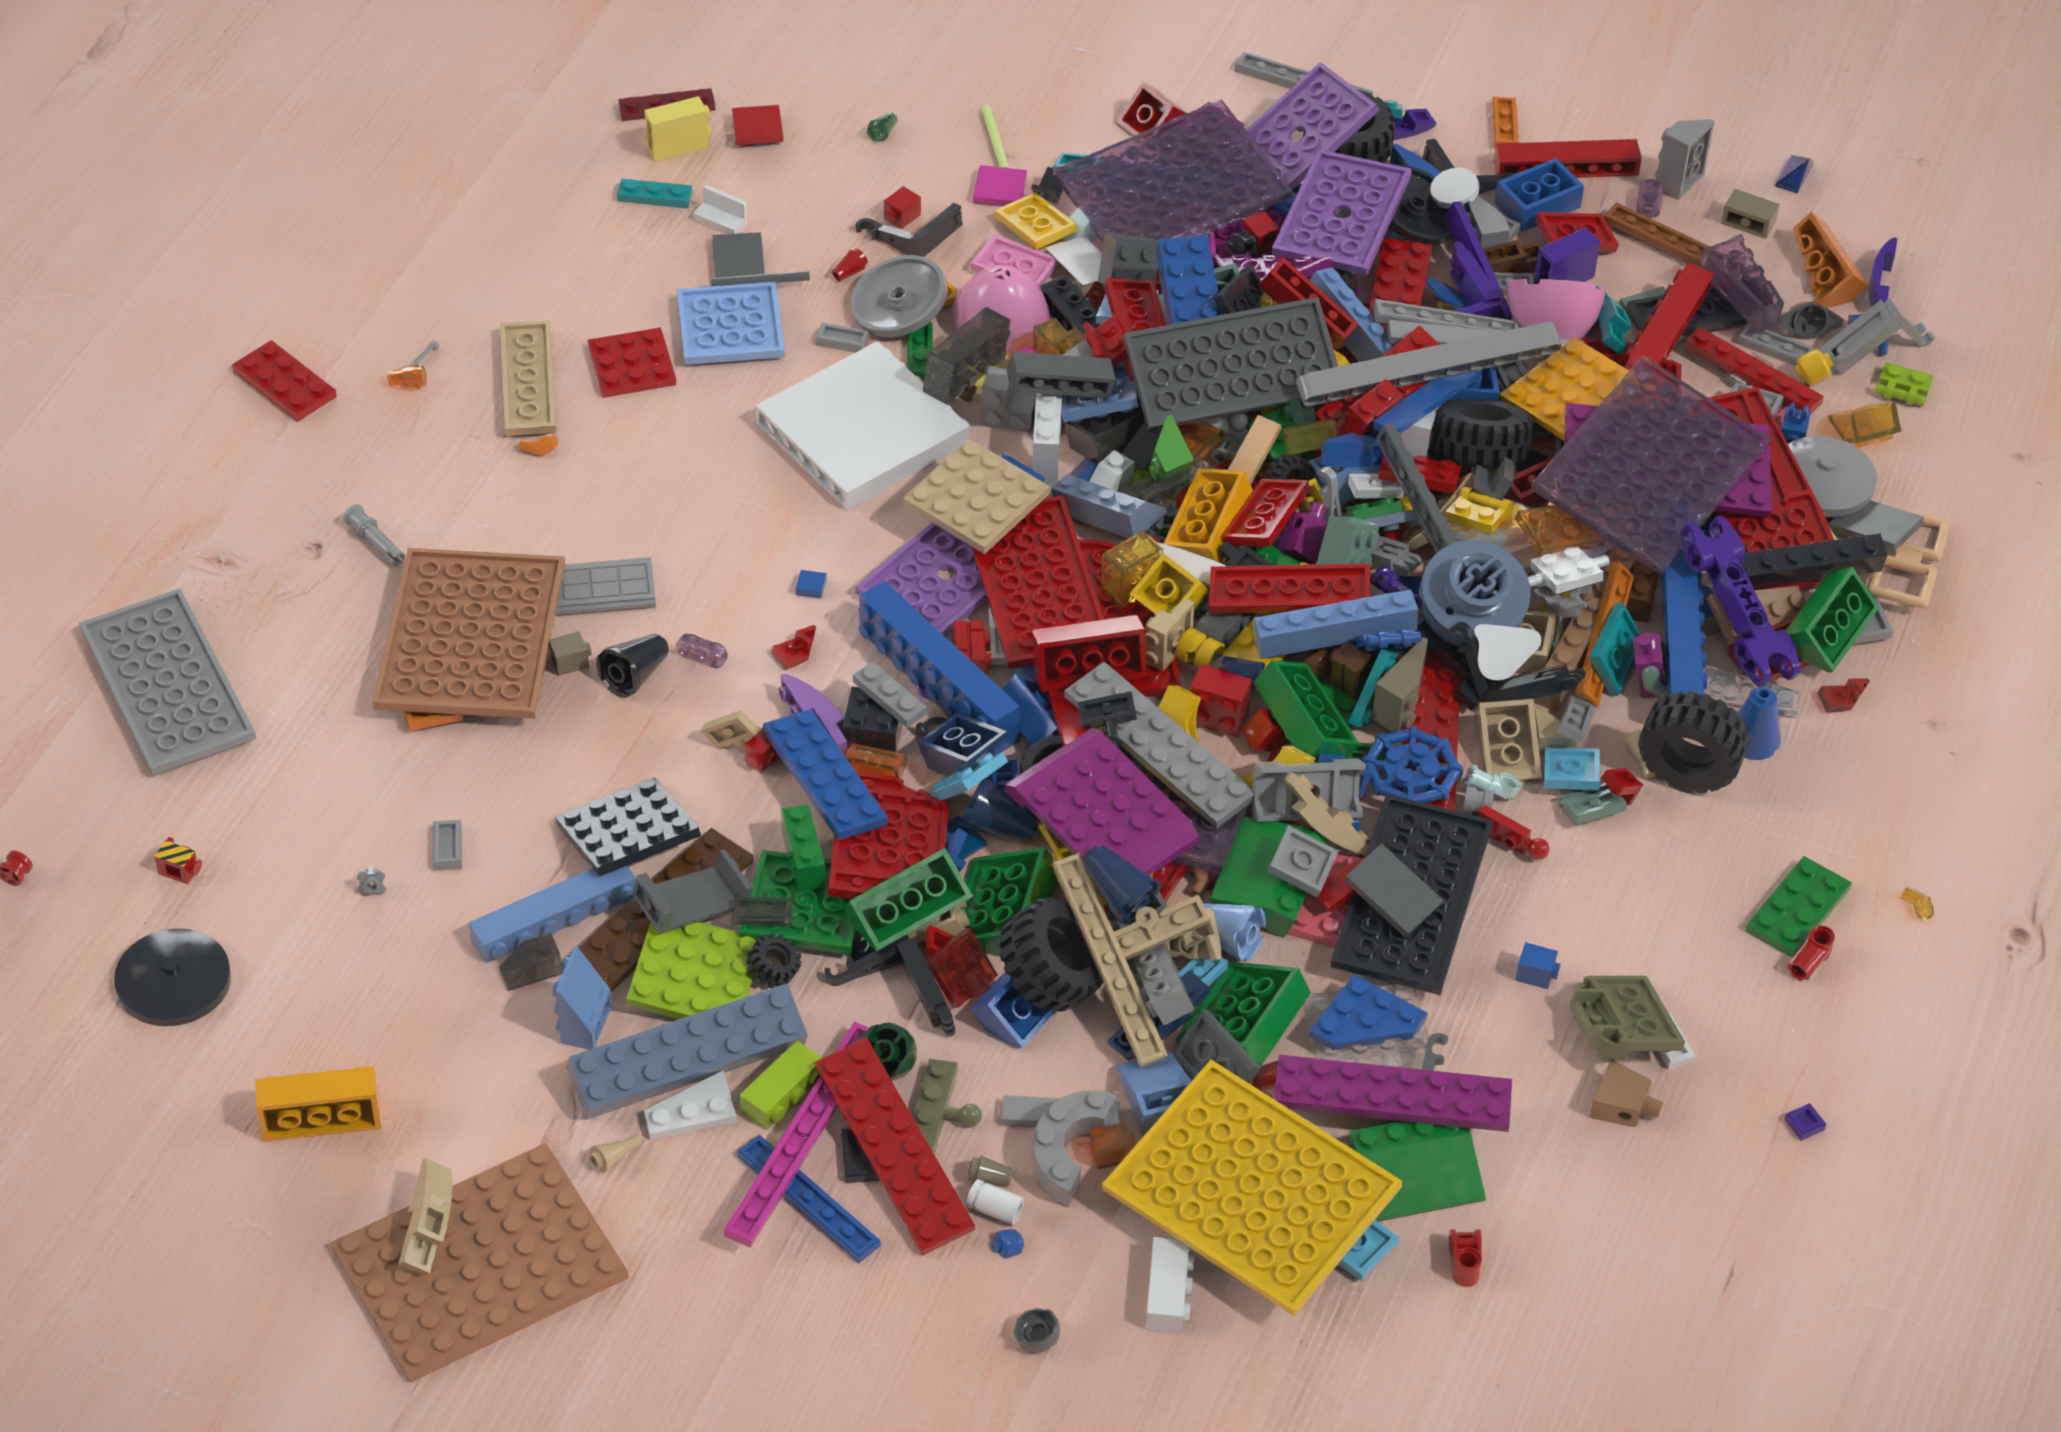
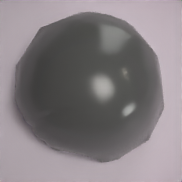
[1014,1308,1060,1353]

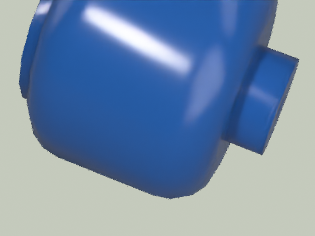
[991,1229,1024,1259]

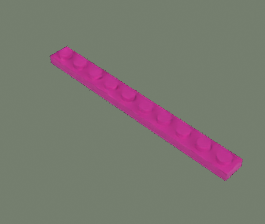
[724,1021,869,1248]

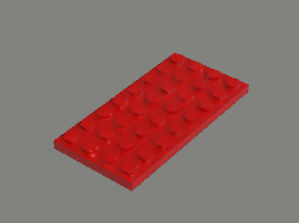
[971,495,1105,669]

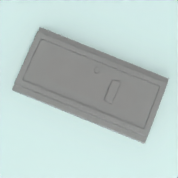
[556,557,656,615]

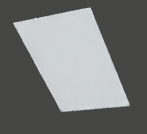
[1045,236,1102,285]

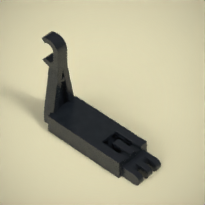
[1449,622,1586,703]
[824,934,956,1036]

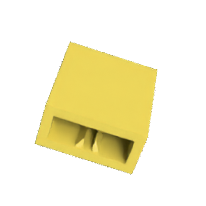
[645,97,711,161]

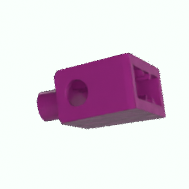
[1277,502,1328,565]

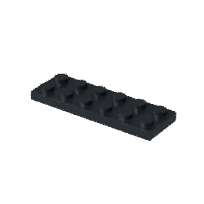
[1626,277,1781,336]

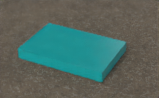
[1589,603,1641,696]

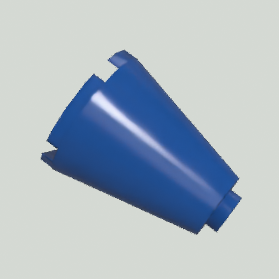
[1737,687,1781,760]

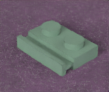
[1559,783,1626,825]

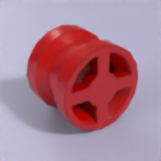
[0,850,33,886]

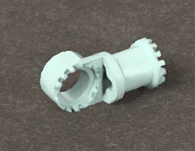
[1462,764,1522,800]

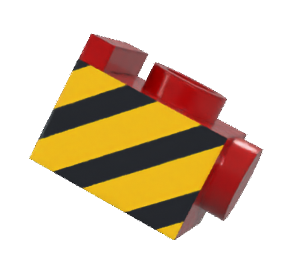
[154,837,202,885]

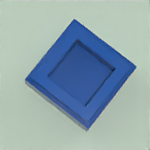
[795,570,827,598]

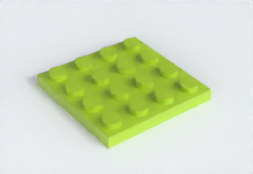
[625,922,756,1019]

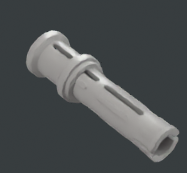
[343,504,405,566]

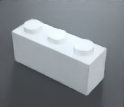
[1146,1237,1195,1333]

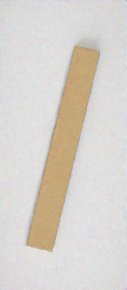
[1052,853,1168,1068]

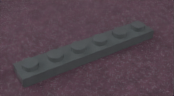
[1376,422,1458,553]

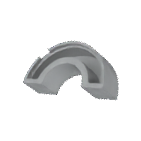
[1033,1091,1116,1207]

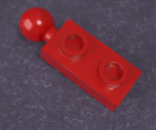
[1478,804,1550,860]

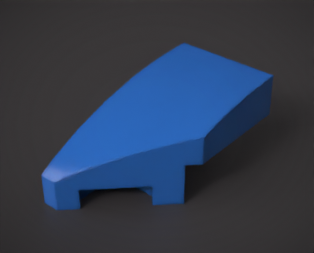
[945,828,968,872]

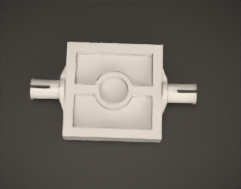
[1528,547,1609,594]

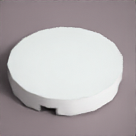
[1430,168,1479,209]

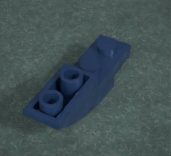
[1107,971,1210,1061]

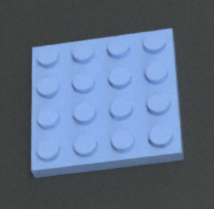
[677,282,785,365]

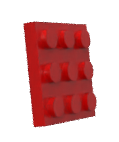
[587,327,677,398]

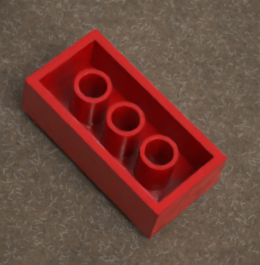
[1032,615,1147,692]

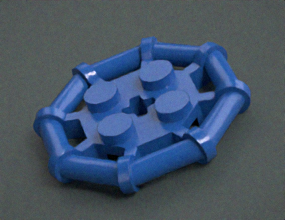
[1361,726,1463,803]

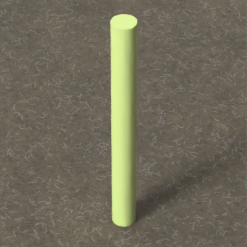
[981,105,1009,168]

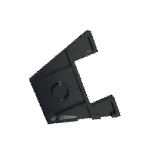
[1402,625,1479,710]

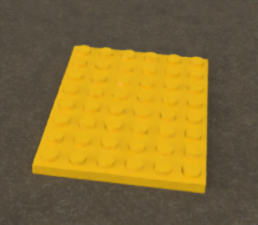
[1102,1060,1402,1316]

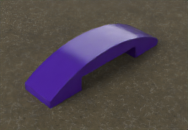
[1868,237,1898,307]

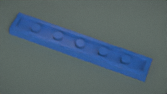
[1373,369,1482,434]
[737,1134,881,1263]

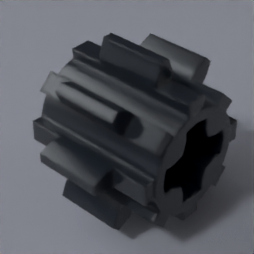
[1227,230,1259,259]

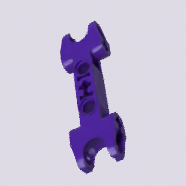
[1680,516,1800,687]

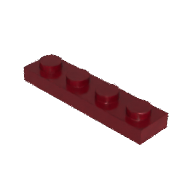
[618,88,716,121]

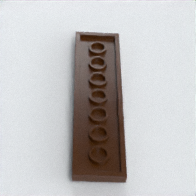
[561,827,754,992]

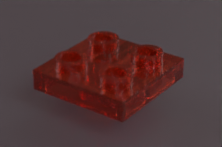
[925,928,998,1008]

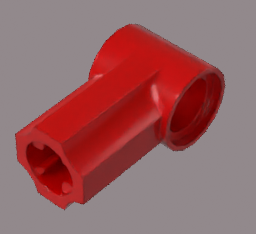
[1787,925,1835,980]

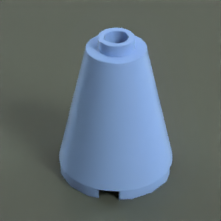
[1203,903,1266,961]

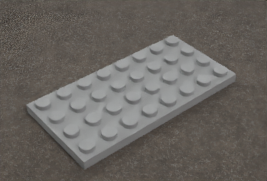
[79,588,256,776]

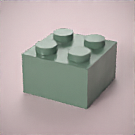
[1316,516,1379,568]

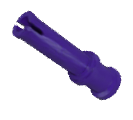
[1372,567,1422,609]

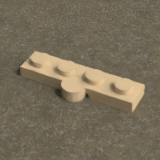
[1114,895,1211,960]

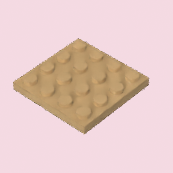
[903,438,1050,554]

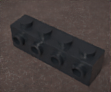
[1041,275,1100,345]

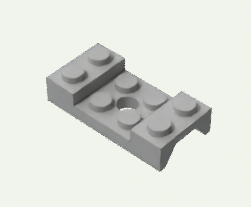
[1251,759,1366,822]

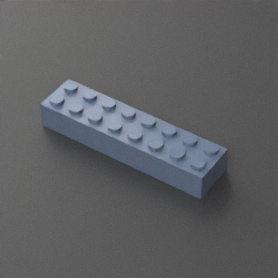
[567,983,808,1120]

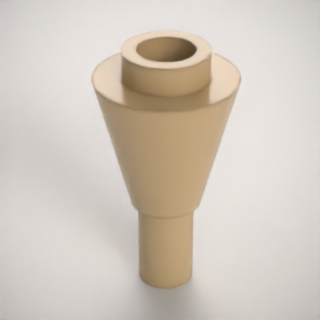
[1625,729,1656,779]
[589,1135,641,1173]

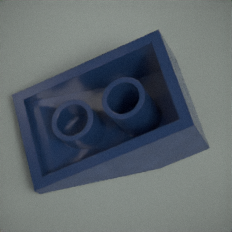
[917,712,1009,775]

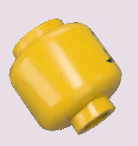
[1794,349,1834,386]

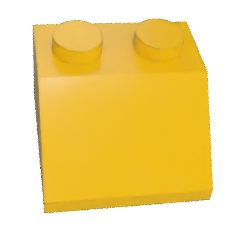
[1130,553,1209,615]

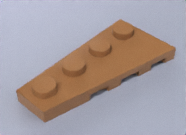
[1705,586,1806,645]

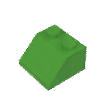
[1149,414,1194,487]

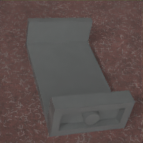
[632,849,752,934]

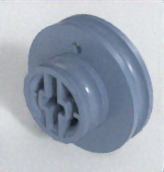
[1418,540,1531,647]

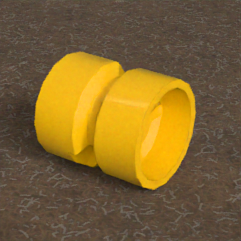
[1175,628,1225,669]

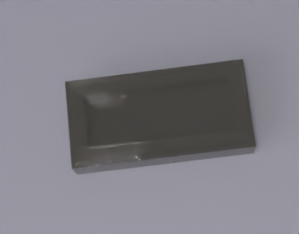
[734,897,792,925]

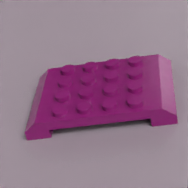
[1005,728,1199,876]

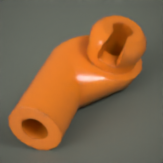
[519,434,558,456]

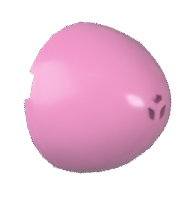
[952,265,1050,357]
[1506,279,1606,340]

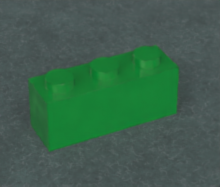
[781,804,825,891]

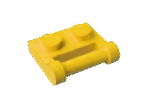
[1445,487,1513,534]

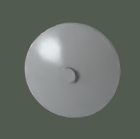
[850,255,948,337]
[1788,436,1877,517]

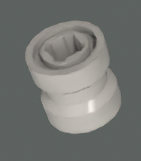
[1463,786,1495,814]

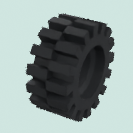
[1265,453,1315,497]
[746,933,802,988]

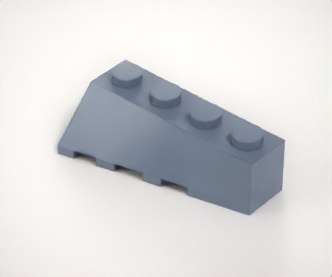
[1051,474,1167,540]

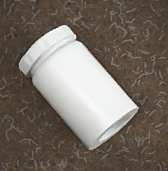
[966,1179,1025,1225]

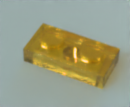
[1283,419,1337,455]

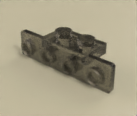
[1118,453,1207,505]

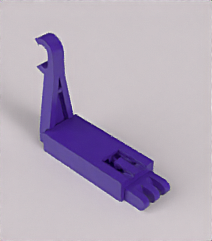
[1450,242,1501,318]

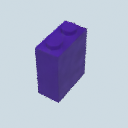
[1534,228,1600,284]

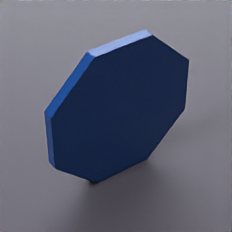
[1425,277,1469,309]

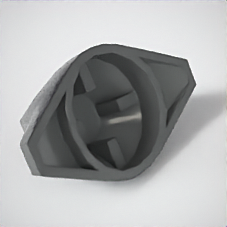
[1780,302,1843,338]

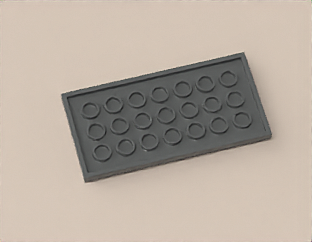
[1123,297,1338,431]

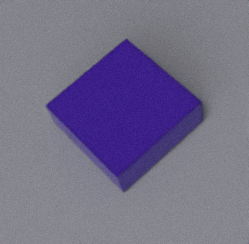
[1784,1103,1827,1141]

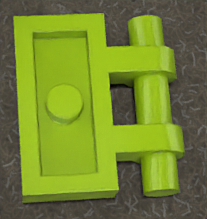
[1875,362,1934,406]

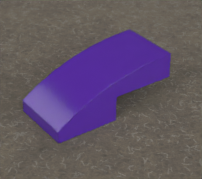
[1394,108,1436,140]

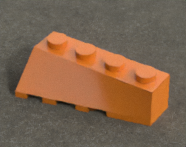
[1793,212,1869,308]

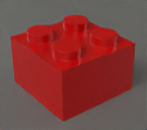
[1190,664,1252,738]

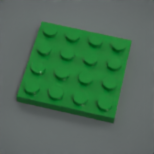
[739,850,857,955]

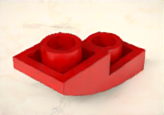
[1318,858,1364,912]

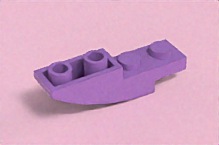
[778,673,847,759]

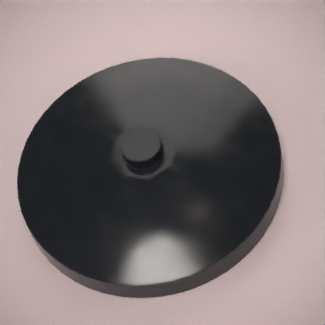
[1389,165,1453,246]
[114,928,231,1026]

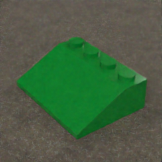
[1209,817,1327,938]
[958,847,1057,956]
[1175,962,1311,1066]
[1348,1121,1486,1222]

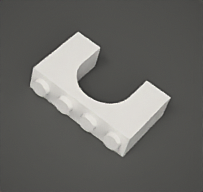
[1032,393,1062,487]

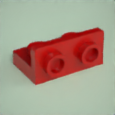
[1083,315,1128,367]

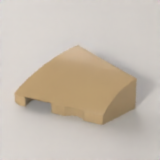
[1164,908,1221,961]

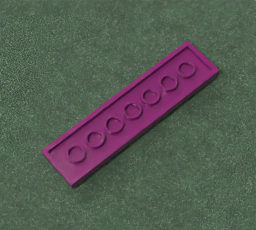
[1274,1055,1512,1132]

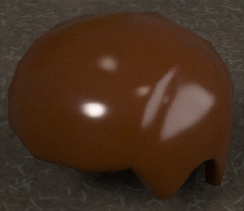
[1302,647,1332,681]

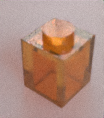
[1089,1122,1136,1170]

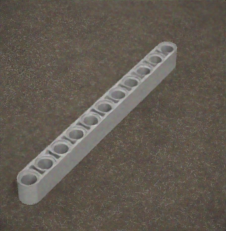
[1295,322,1562,406]

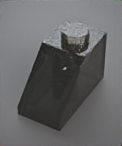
[499,933,562,991]

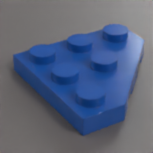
[1309,974,1428,1051]

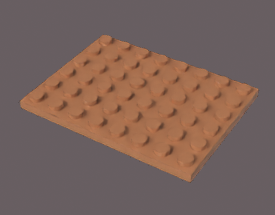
[372,548,565,719]
[330,1143,629,1383]

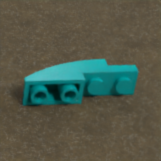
[1595,286,1632,355]

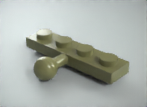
[913,1059,982,1154]

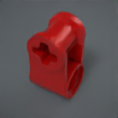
[1449,1229,1482,1287]

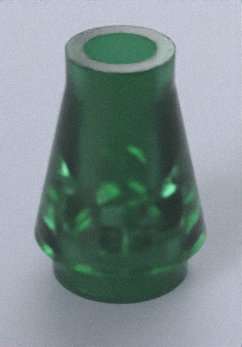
[867,112,898,142]

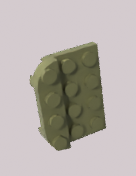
[1570,976,1685,1062]

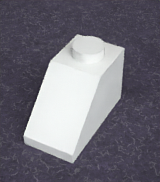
[1089,450,1134,493]

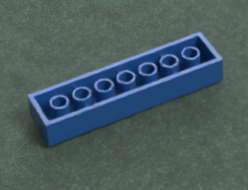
[858,581,1020,756]

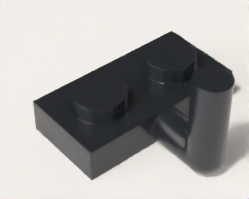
[1078,691,1137,751]

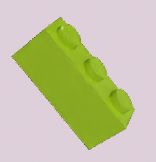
[740,1040,823,1130]

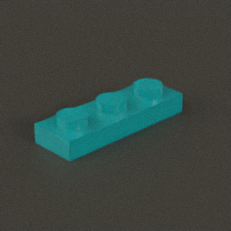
[617,178,693,209]

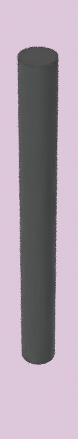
[711,271,810,286]

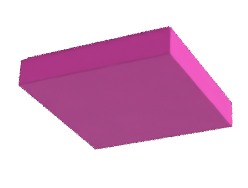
[973,165,1027,206]

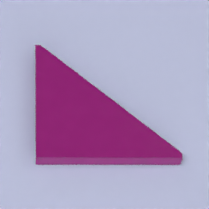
[1213,254,1334,298]

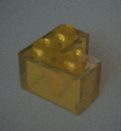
[1033,318,1085,355]
[1101,530,1163,608]

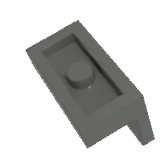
[1473,457,1514,500]

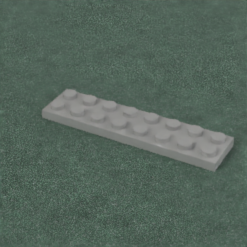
[1064,662,1254,829]

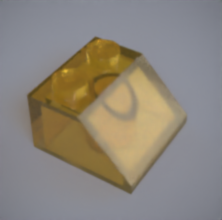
[1828,402,1902,447]

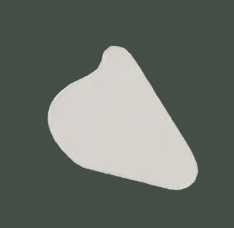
[1474,624,1541,680]

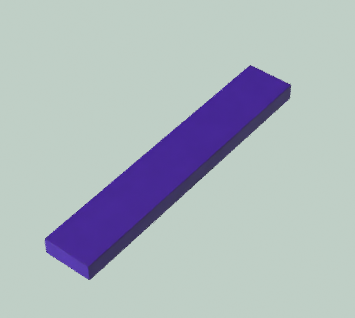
[1444,201,1513,320]

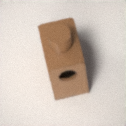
[1590,1061,1664,1127]

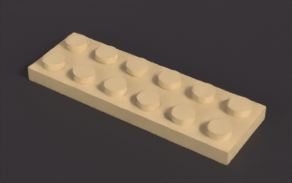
[500,320,556,436]

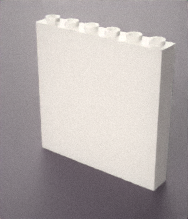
[756,341,971,511]

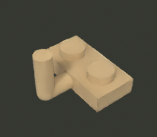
[700,710,762,754]

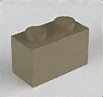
[1721,189,1780,239]

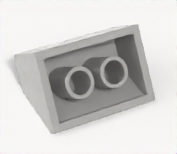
[1655,119,1715,200]

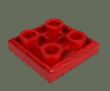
[732,104,784,146]

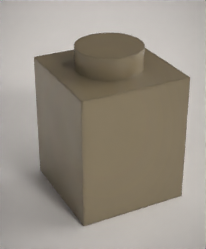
[549,631,592,676]

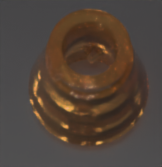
[387,364,427,389]

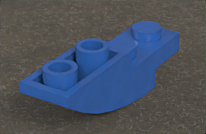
[1320,431,1384,467]

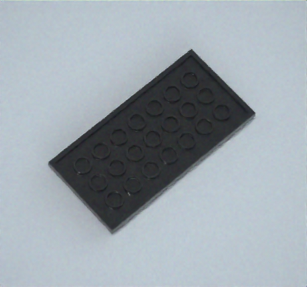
[1330,794,1494,996]

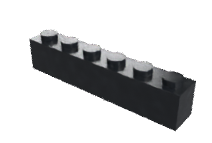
[1740,533,1888,590]

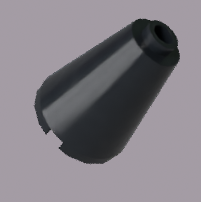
[596,634,669,697]

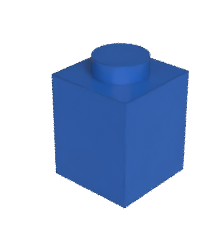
[1515,942,1561,989]

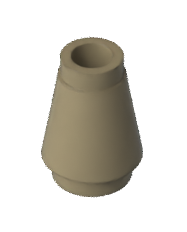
[968,1155,1013,1186]

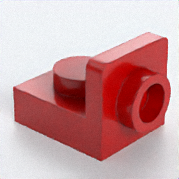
[1601,768,1643,805]

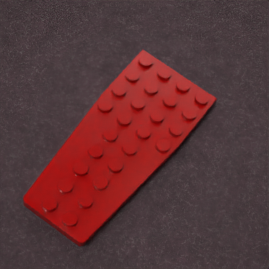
[1685,387,1834,591]

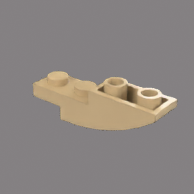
[1283,772,1370,855]
[398,1158,452,1276]

